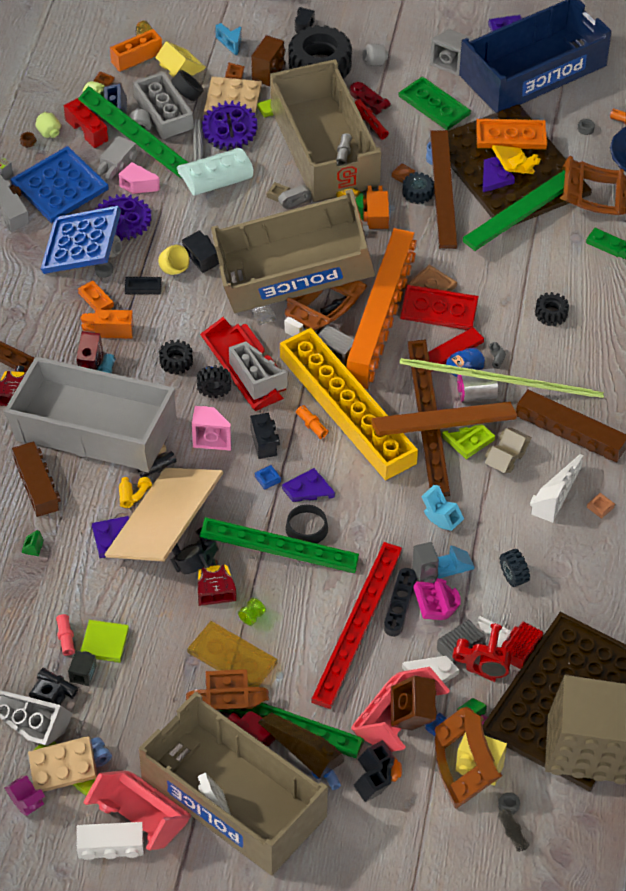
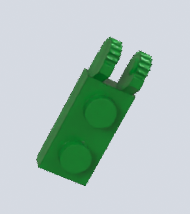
[586,228,626,259]

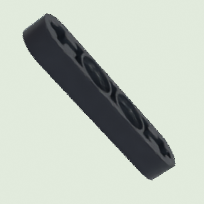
[384,568,416,637]

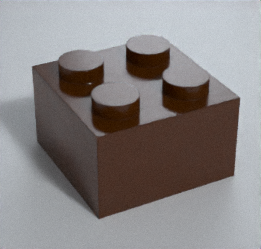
[251,35,286,87]
[391,675,437,731]

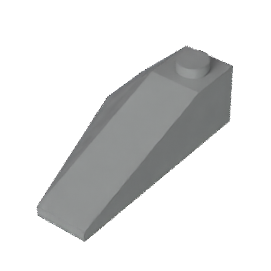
[0,690,73,746]

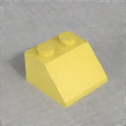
[155,41,206,77]

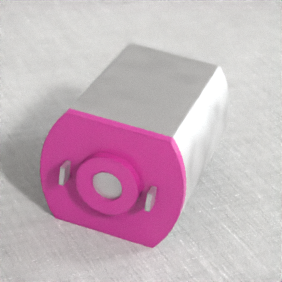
[456,368,498,402]

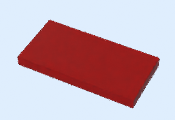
[400,285,479,330]

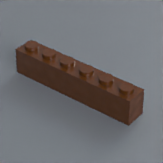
[516,389,626,463]

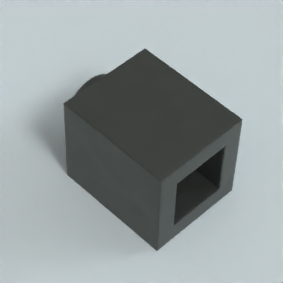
[68,651,97,686]

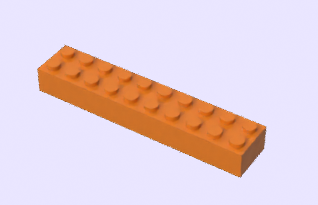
[347,228,417,389]

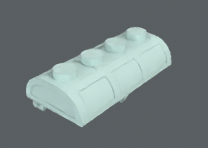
[177,148,253,196]

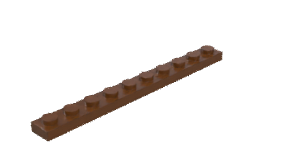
[407,339,450,497]

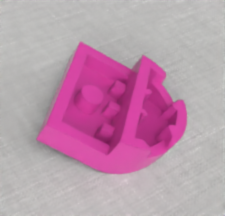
[413,578,461,620]

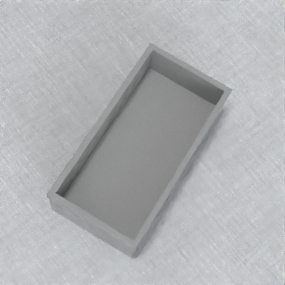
[4,357,177,473]

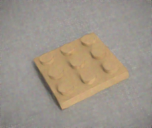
[204,77,262,119]

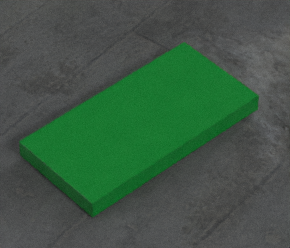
[399,76,471,130]

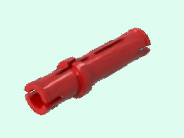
[354,99,389,140]

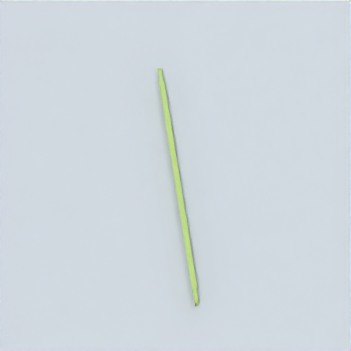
[400,358,604,398]

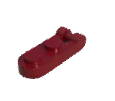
[350,82,391,115]

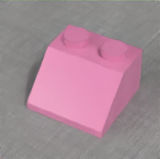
[192,406,231,451]

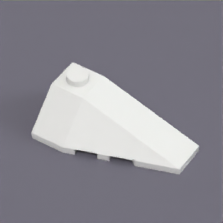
[530,454,584,523]

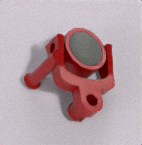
[452,623,511,682]

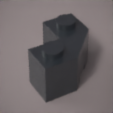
[354,740,395,802]

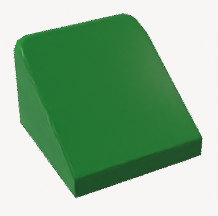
[355,193,363,220]
[457,698,487,716]

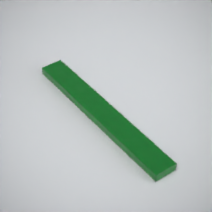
[78,85,189,179]
[462,170,565,251]
[200,517,359,574]
[219,702,364,759]

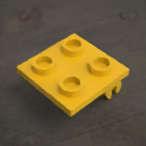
[492,145,540,174]

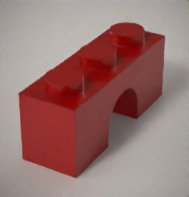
[64,98,108,149]

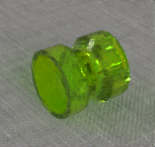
[238,598,266,626]

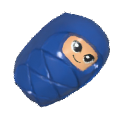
[446,348,485,377]

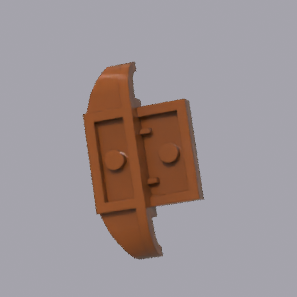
[186,669,269,710]

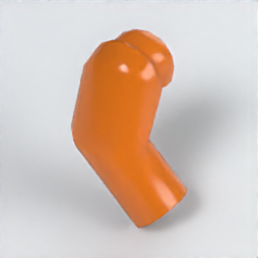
[391,758,402,782]

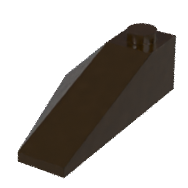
[258,713,344,779]

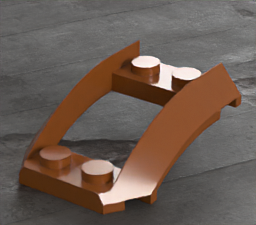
[560,156,626,215]
[285,280,367,331]
[435,707,502,809]

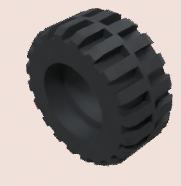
[288,25,352,79]

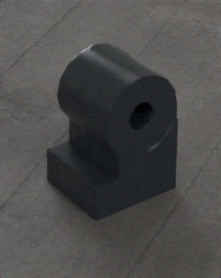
[295,7,315,33]
[29,679,66,705]

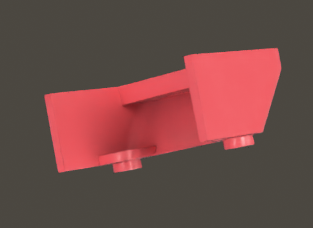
[351,667,450,752]
[83,770,191,850]

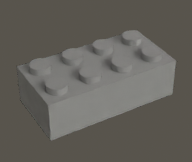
[133,72,193,140]

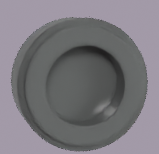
[577,119,595,135]
[95,261,113,278]
[498,793,520,815]

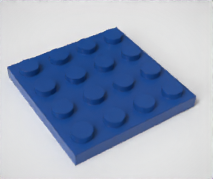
[11,146,109,224]
[41,206,121,274]

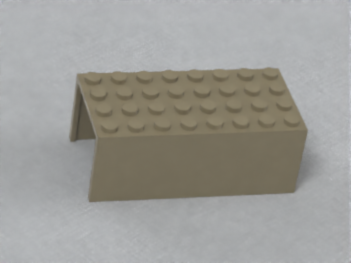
[545,675,626,784]

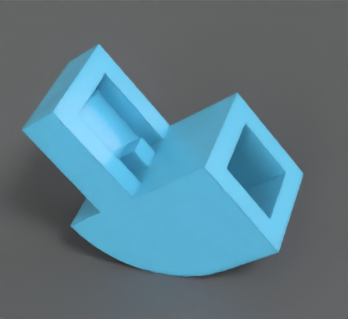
[421,485,464,531]

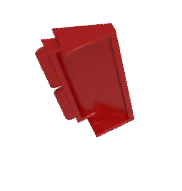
[200,317,287,411]

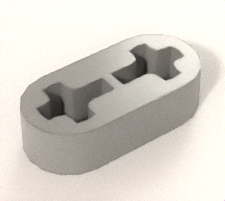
[278,185,311,209]

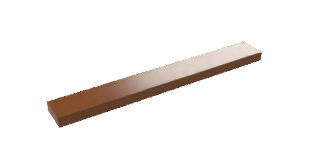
[371,402,517,436]

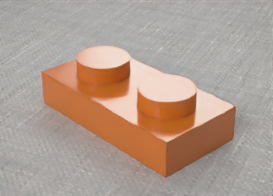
[78,280,114,311]

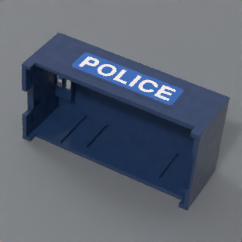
[459,0,612,113]

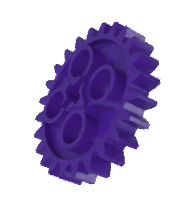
[202,100,258,151]
[95,194,152,241]

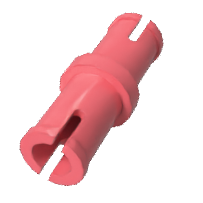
[56,614,75,656]

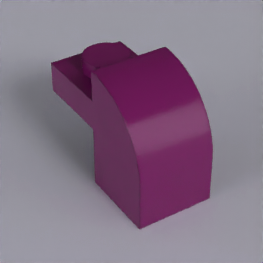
[4,775,45,816]

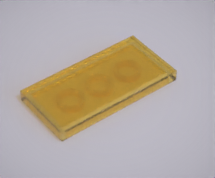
[187,621,278,687]

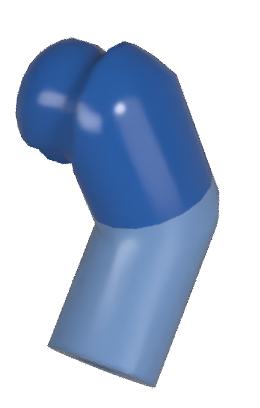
[312,770,341,790]

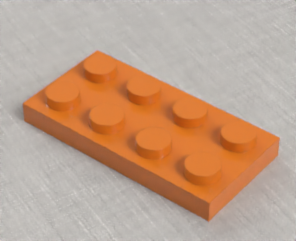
[476,119,547,149]

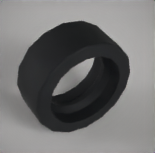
[171,70,204,101]

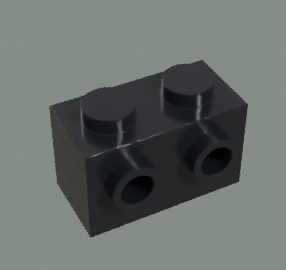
[182,230,219,273]
[250,412,280,459]

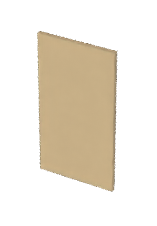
[104,468,223,561]

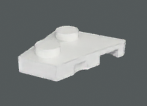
[402,656,459,683]

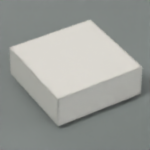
[284,317,303,336]

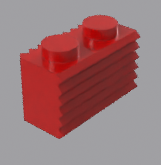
[501,621,544,669]

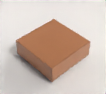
[587,493,615,519]

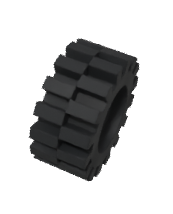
[535,292,569,326]
[159,340,193,375]
[197,365,231,398]

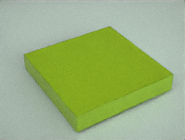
[81,620,129,663]

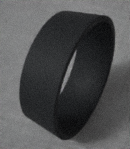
[285,504,328,544]

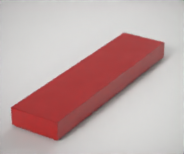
[428,327,484,372]

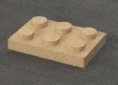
[28,736,97,792]

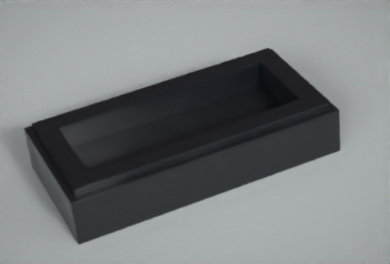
[125,277,162,295]

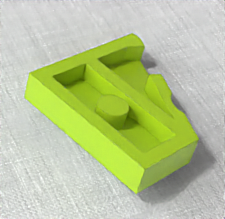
[442,424,495,459]

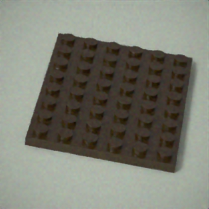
[448,104,592,225]
[482,611,626,792]

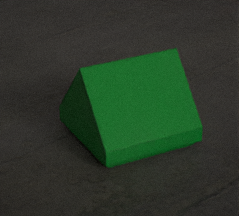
[22,530,44,556]

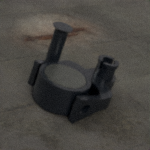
[170,527,219,574]

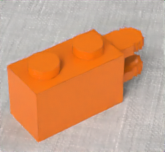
[363,186,389,229]
[80,309,134,339]

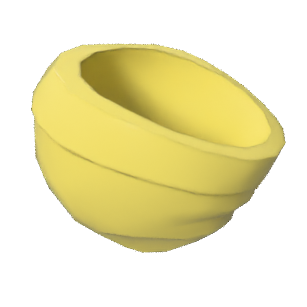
[158,244,190,275]

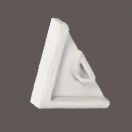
[478,616,511,647]

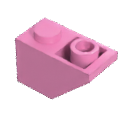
[119,162,160,194]

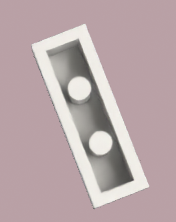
[77,822,144,860]

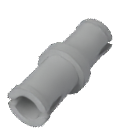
[336,133,352,166]

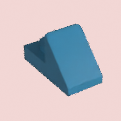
[215,23,242,56]
[438,545,475,578]

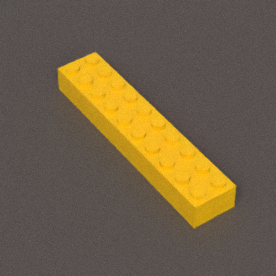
[280,328,418,481]

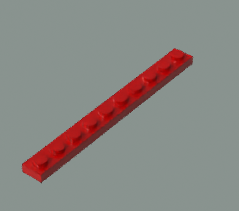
[311,542,402,709]

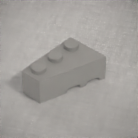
[0,168,29,232]
[229,341,288,400]

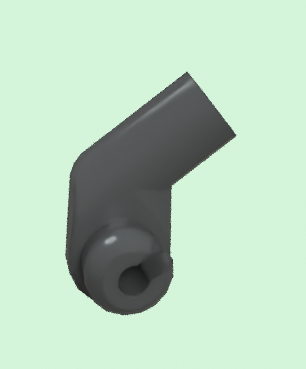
[489,342,506,369]

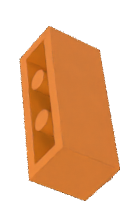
[110,29,162,72]

